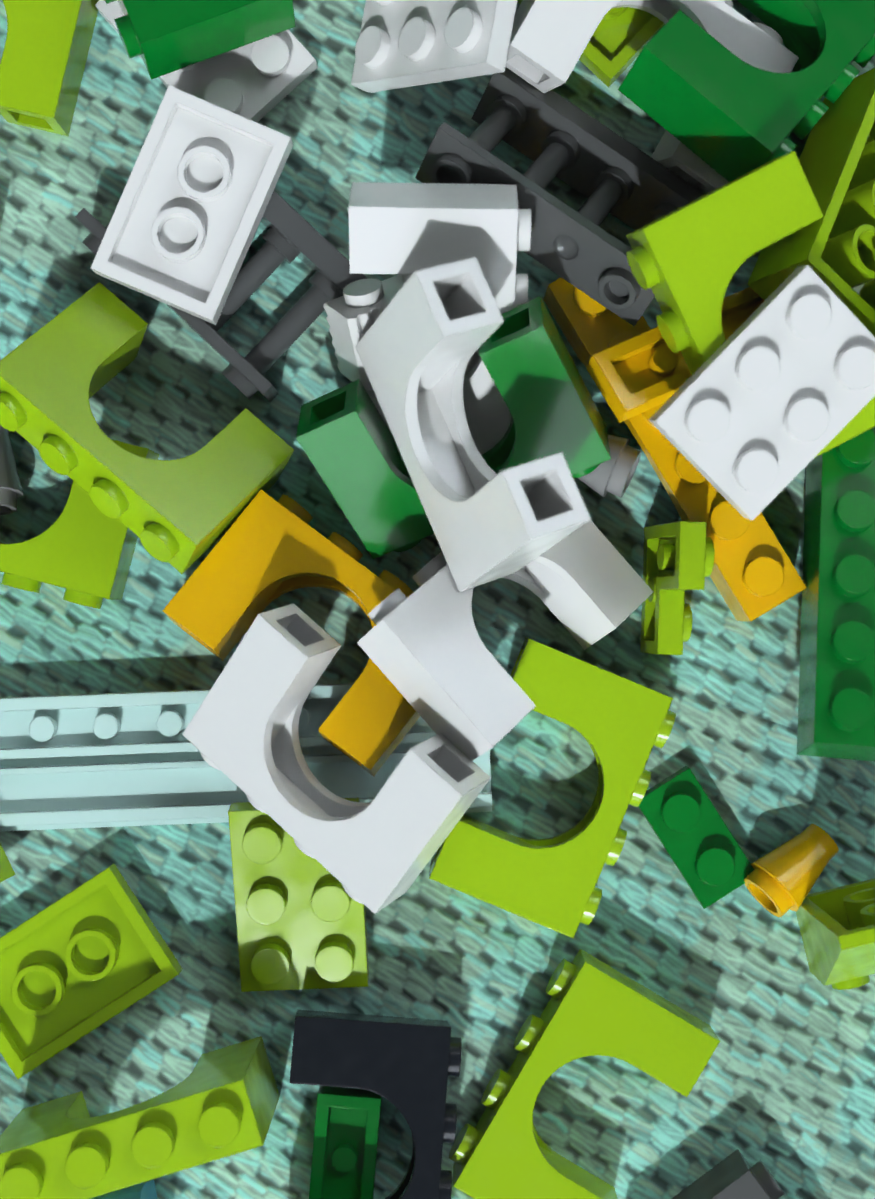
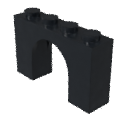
[289,1010,462,1199]

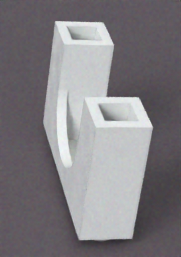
[506,0,799,194]
[348,182,531,455]
[355,257,591,592]
[357,520,653,761]
[182,603,491,914]

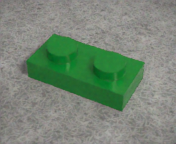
[638,766,754,909]
[309,1085,382,1199]

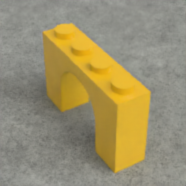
[163,489,420,777]

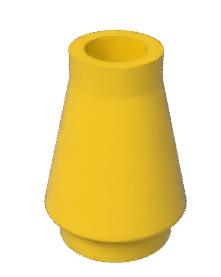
[744,824,839,917]

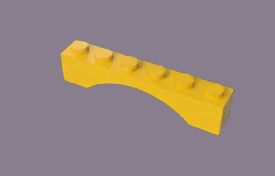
[543,277,807,622]

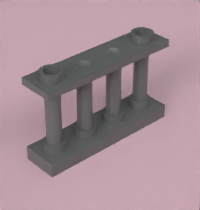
[415,67,705,326]
[75,191,368,402]

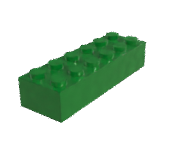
[797,426,875,761]

